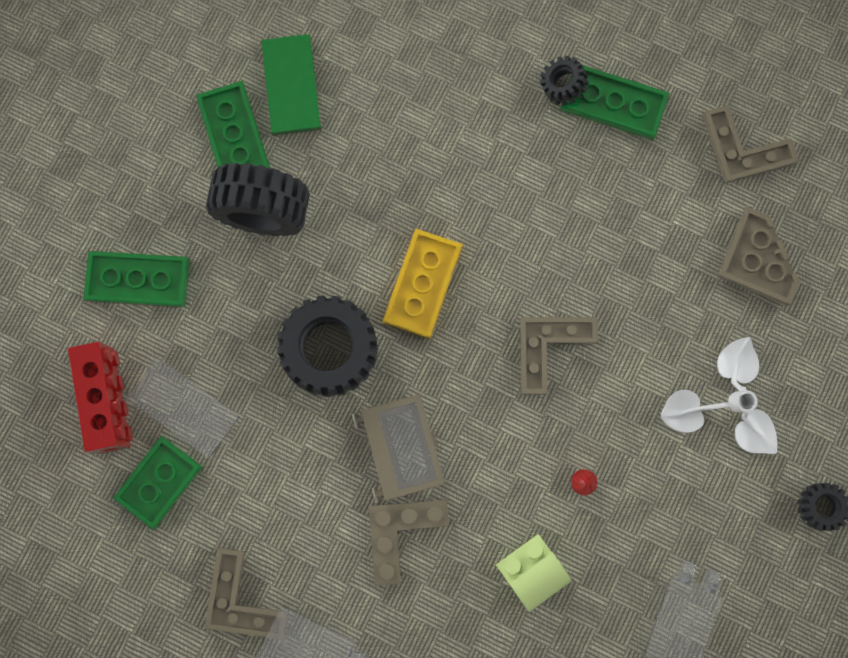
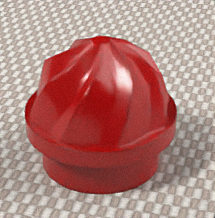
[571,469,598,495]

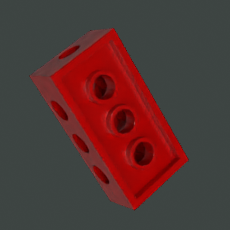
[67,341,133,454]

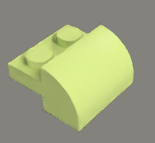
[496,534,572,612]

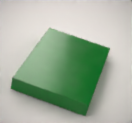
[113,436,203,530]

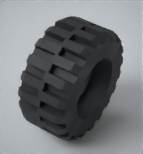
[206,163,310,236]
[277,295,378,397]

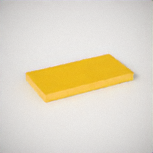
[382,228,463,339]

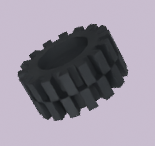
[540,56,589,106]
[798,483,848,531]

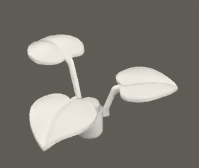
[661,337,777,454]

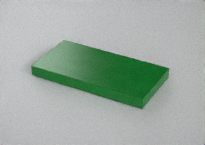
[261,34,321,136]
[560,65,670,141]
[196,80,270,168]
[83,251,190,308]

